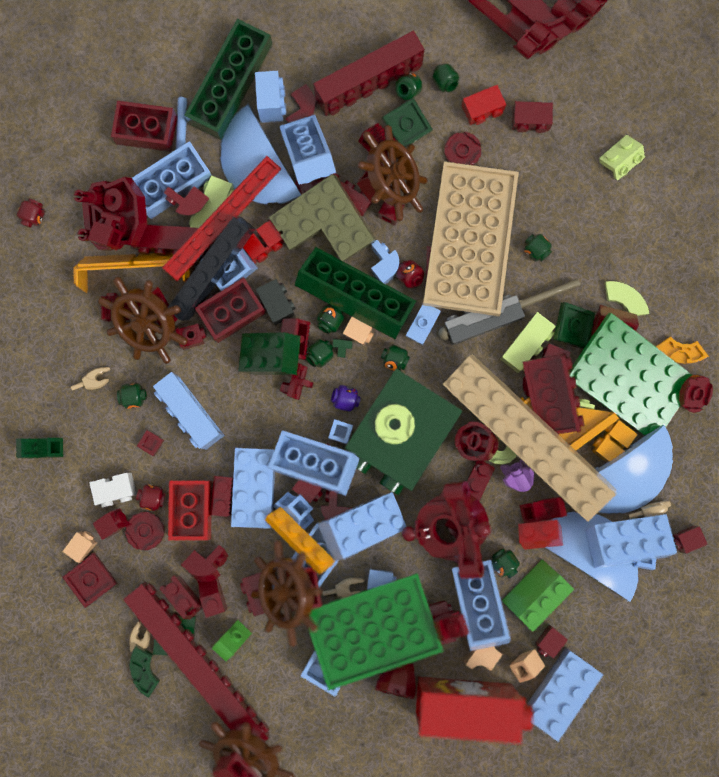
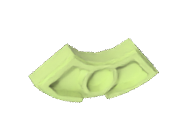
[604,281,649,316]

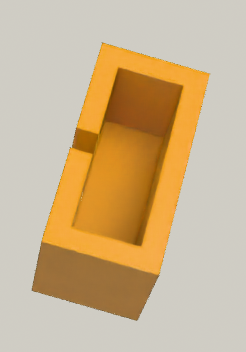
[592,420,638,463]

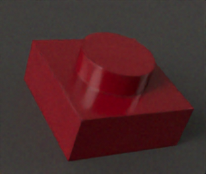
[137,430,164,456]

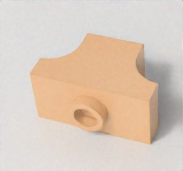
[464,646,502,671]

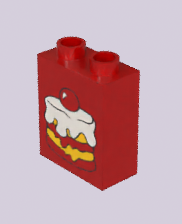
[415,676,533,744]

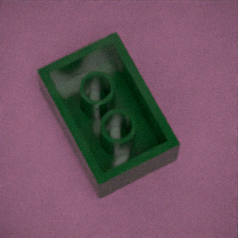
[238,332,301,375]

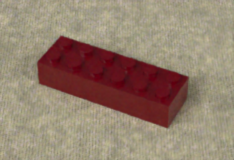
[313,30,425,116]

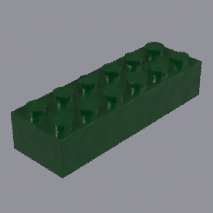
[184,18,273,140]
[294,247,416,340]

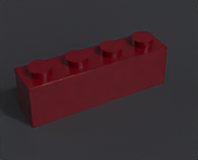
[131,225,209,256]

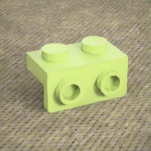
[599,135,645,180]

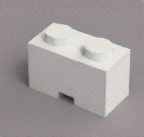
[89,473,137,508]

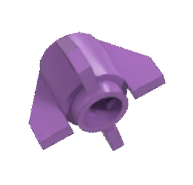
[500,459,534,492]

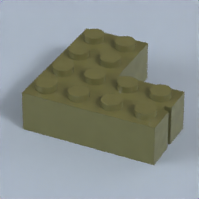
[269,174,376,261]

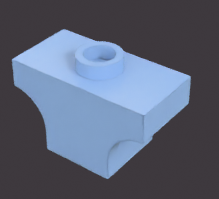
[406,305,441,345]
[273,492,314,530]

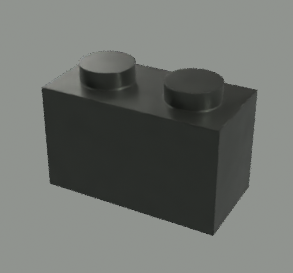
[256,279,296,325]

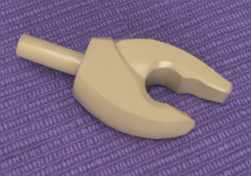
[71,367,110,391]
[628,501,671,519]
[322,578,364,598]
[129,621,150,652]

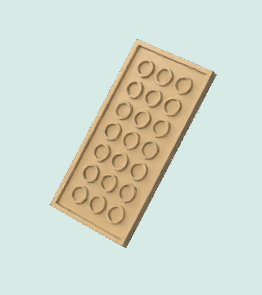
[423,162,519,316]

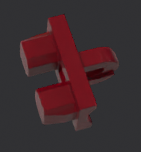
[280,363,314,400]

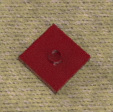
[62,553,118,608]

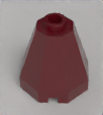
[375,662,416,699]

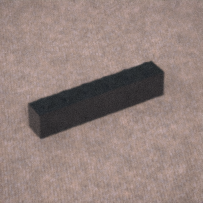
[168,216,256,321]

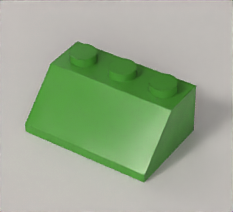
[501,559,574,632]

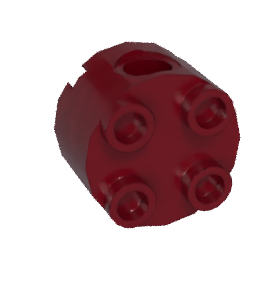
[455,422,499,462]

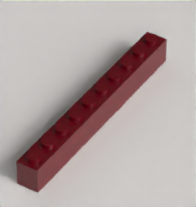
[123,581,270,741]

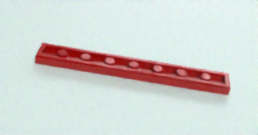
[162,156,281,281]

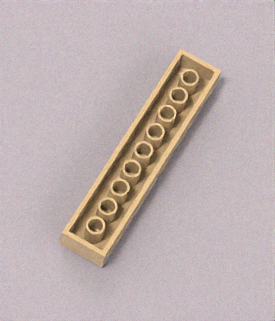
[443,354,617,522]

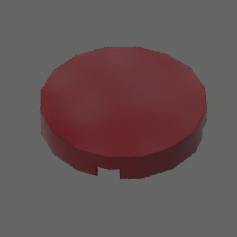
[444,132,481,166]
[679,374,713,413]
[125,512,165,550]

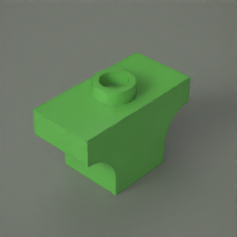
[212,620,252,662]

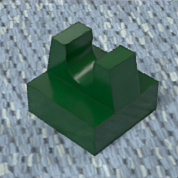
[333,338,353,358]

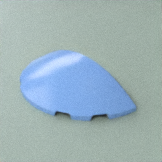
[221,105,301,205]
[595,425,673,514]
[545,512,638,602]

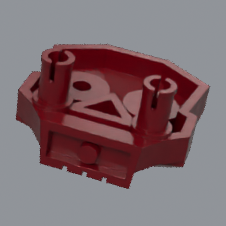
[74,177,148,251]

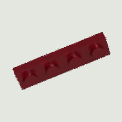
[445,462,495,533]

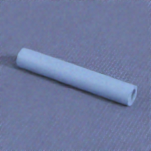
[176,97,187,149]

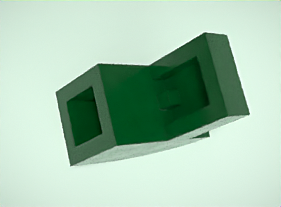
[16,438,63,459]

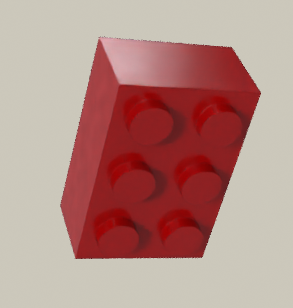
[168,481,212,540]

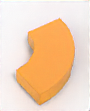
[656,336,708,364]

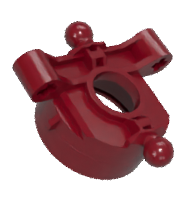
[402,481,491,579]

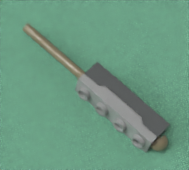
[439,279,580,346]

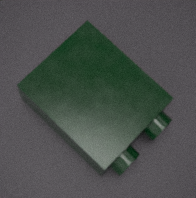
[345,369,462,496]

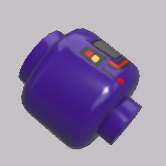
[331,385,361,412]

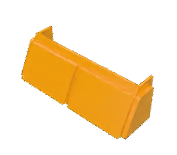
[73,253,194,293]

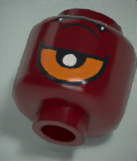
[16,198,45,228]
[396,260,425,288]
[136,484,166,511]

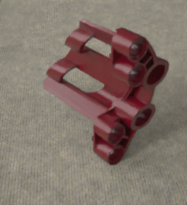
[468,0,608,60]

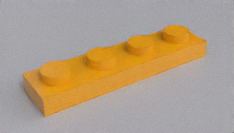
[265,507,335,575]

